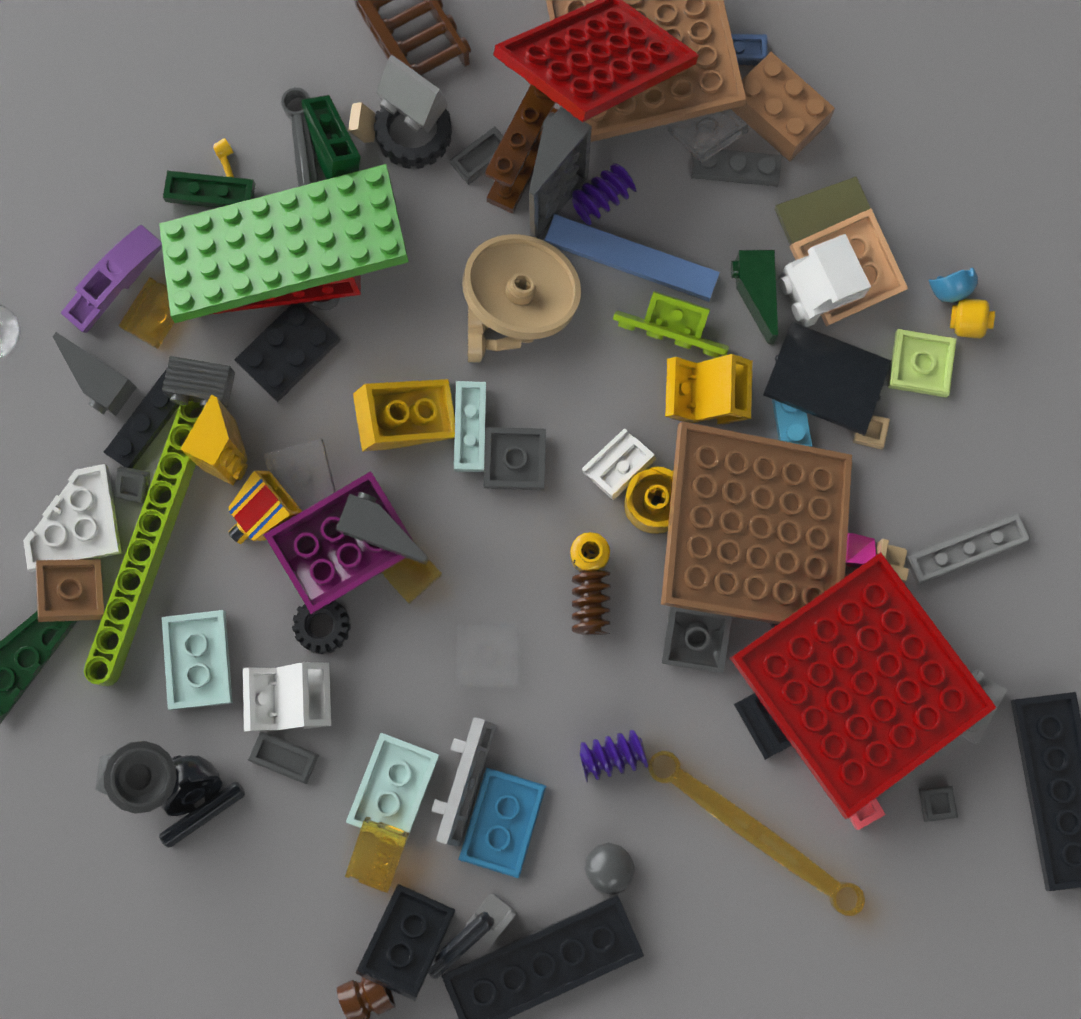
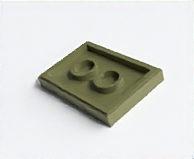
[775,176,871,245]

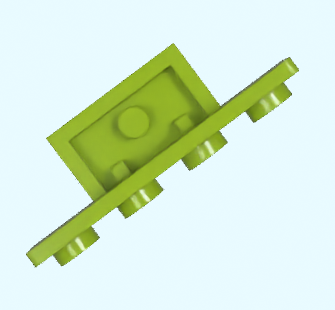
[613,291,729,358]

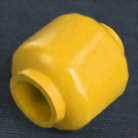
[950,298,995,338]
[570,532,610,572]

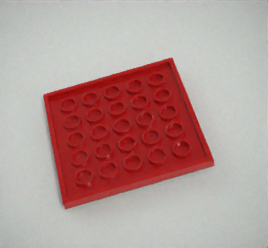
[730,552,997,819]

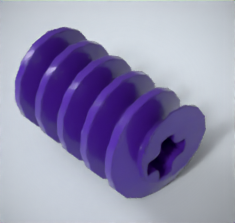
[572,163,636,226]
[579,730,648,783]

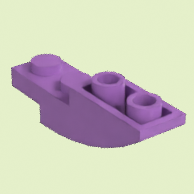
[61,225,162,333]

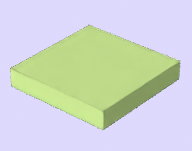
[888,329,957,398]

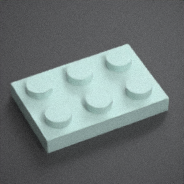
[162,610,233,710]
[346,733,440,845]

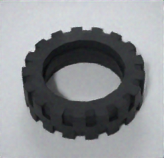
[374,105,452,169]

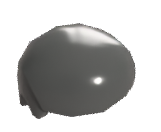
[585,842,635,895]

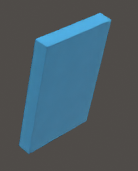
[458,767,546,878]

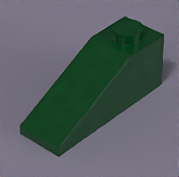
[301,95,361,179]
[731,250,778,344]

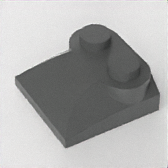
[662,606,733,673]

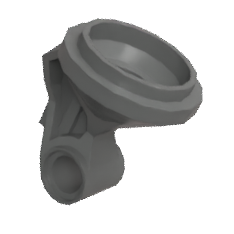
[95,741,176,814]

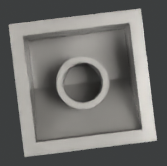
[376,55,448,133]

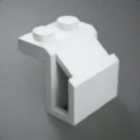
[779,234,871,327]
[243,662,331,731]

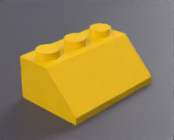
[180,394,248,486]

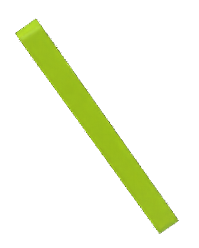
[84,401,203,686]

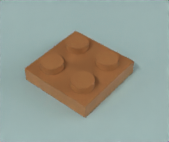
[35,559,104,622]

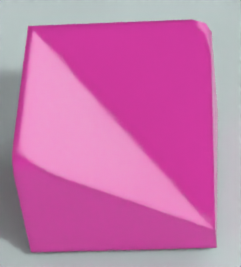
[846,533,876,568]

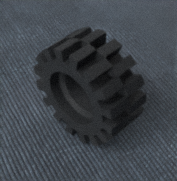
[292,601,351,654]

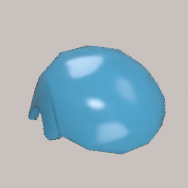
[928,268,978,303]

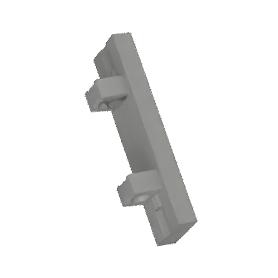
[431,717,496,847]

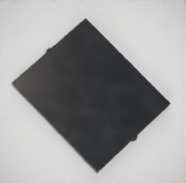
[763,322,891,436]

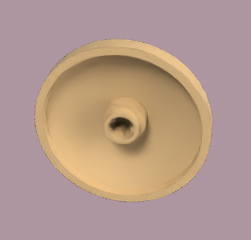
[462,234,581,340]

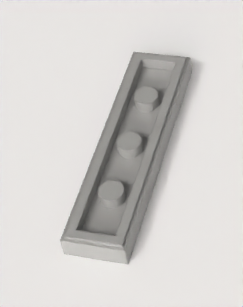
[906,512,1031,585]

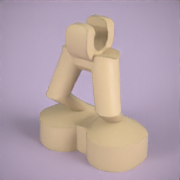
[468,306,534,363]

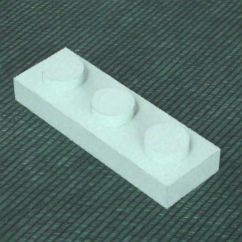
[454,381,486,472]

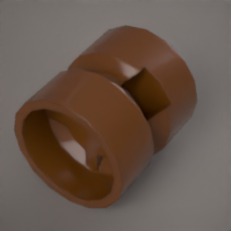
[337,977,395,1019]

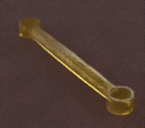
[648,751,865,916]

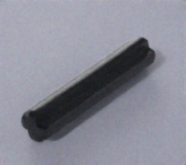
[159,782,245,848]
[428,912,495,979]

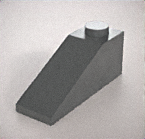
[53,332,137,416]
[336,492,428,565]

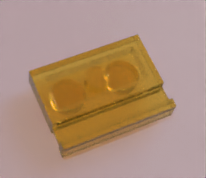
[118,277,174,349]
[381,558,442,604]
[345,816,409,893]

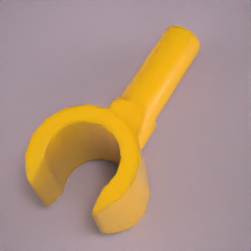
[213,138,234,177]

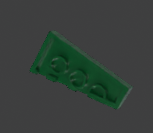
[0,610,77,724]

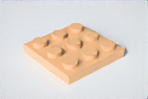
[789,209,908,327]

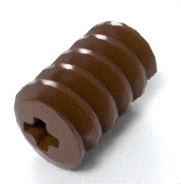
[572,570,610,635]

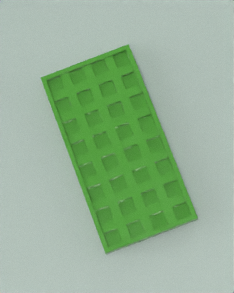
[159,164,409,323]

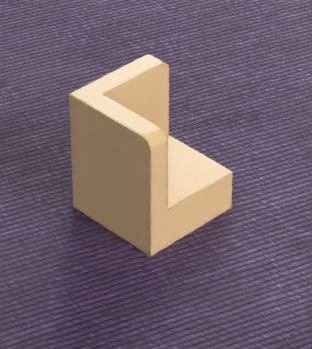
[876,539,909,582]

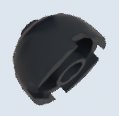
[161,755,222,816]

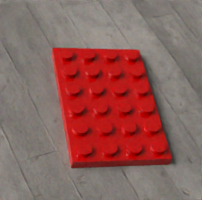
[493,0,699,122]

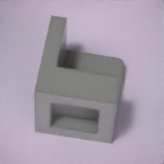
[466,893,516,946]

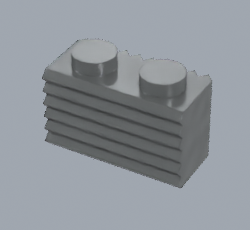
[162,356,235,408]

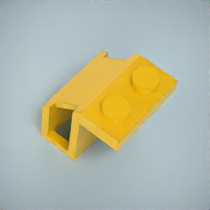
[665,354,753,425]

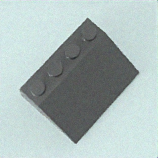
[529,107,592,238]

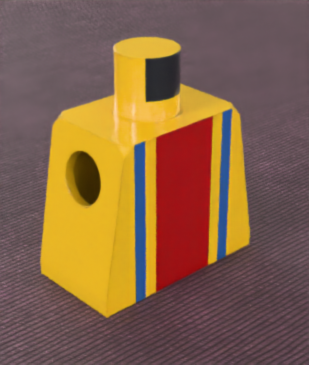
[229,471,302,544]

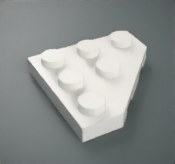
[23,464,122,572]

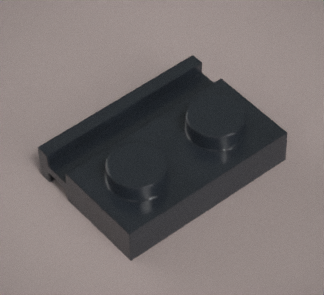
[734,693,792,760]

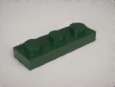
[163,170,256,208]

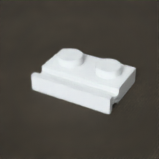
[582,428,656,500]

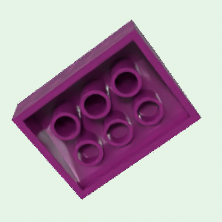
[264,471,413,614]

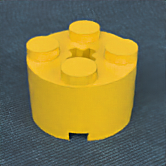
[624,467,673,534]

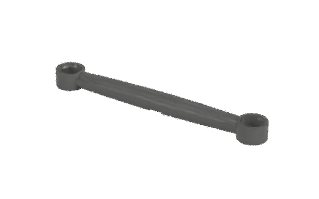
[281,87,340,311]

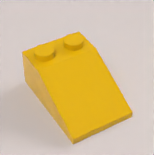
[353,379,455,452]

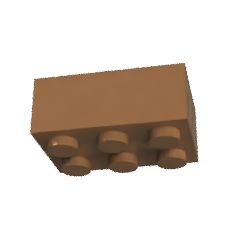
[731,52,835,162]

